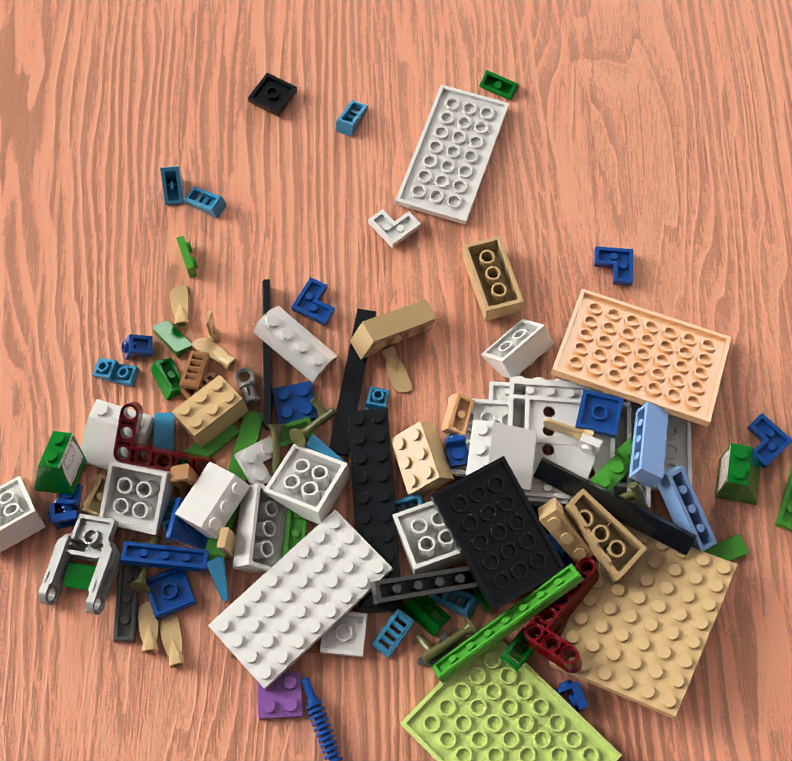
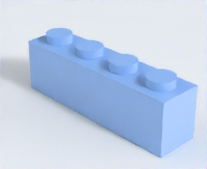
[629,401,669,487]
[656,466,717,552]

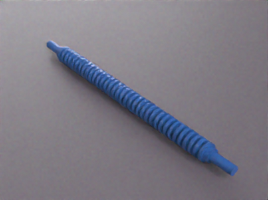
[301,677,343,761]

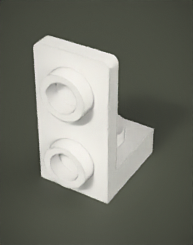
[569,433,602,479]

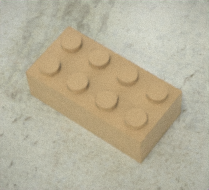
[462,236,524,321]

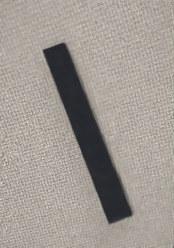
[262,279,273,430]
[329,308,377,457]
[533,457,697,555]

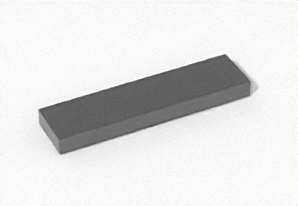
[113,562,141,643]

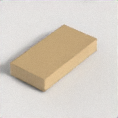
[217,527,236,560]

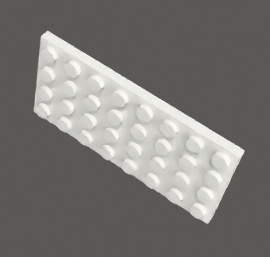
[395,84,509,225]
[208,510,393,690]

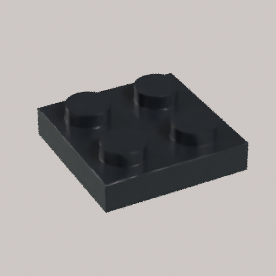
[248,73,297,117]

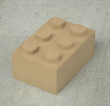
[172,375,248,448]
[390,421,454,496]

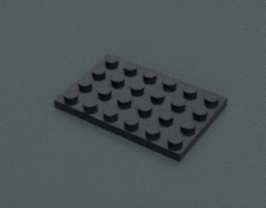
[430,456,566,611]

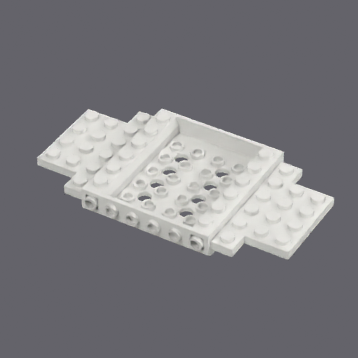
[445,376,692,509]

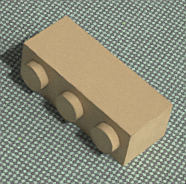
[538,497,594,564]

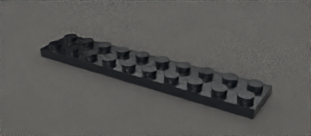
[348,407,403,614]

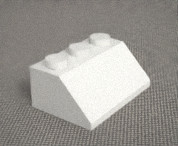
[481,319,554,379]
[175,462,250,539]

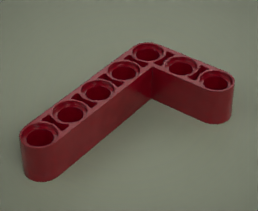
[113,402,216,477]
[524,558,599,673]

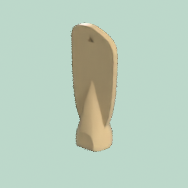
[170,285,189,329]
[206,310,222,343]
[192,338,237,371]
[382,346,412,393]
[543,418,594,441]
[138,601,159,654]
[159,614,186,669]

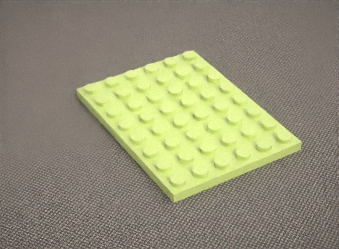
[400,640,622,761]

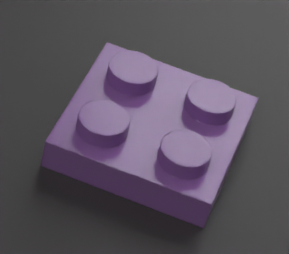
[258,671,303,720]

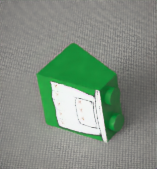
[34,431,87,495]
[715,443,761,505]

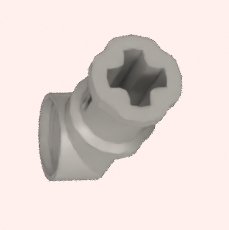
[236,368,261,406]

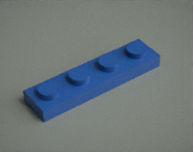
[120,541,209,572]

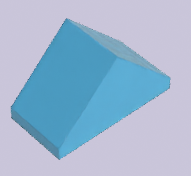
[160,166,184,205]

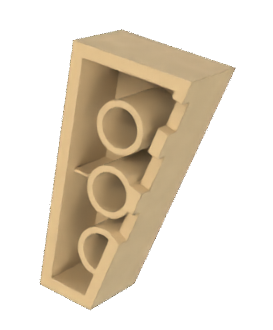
[350,299,437,360]
[564,489,647,582]

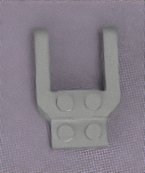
[38,513,121,615]

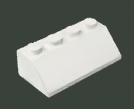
[253,306,337,383]
[233,483,288,574]

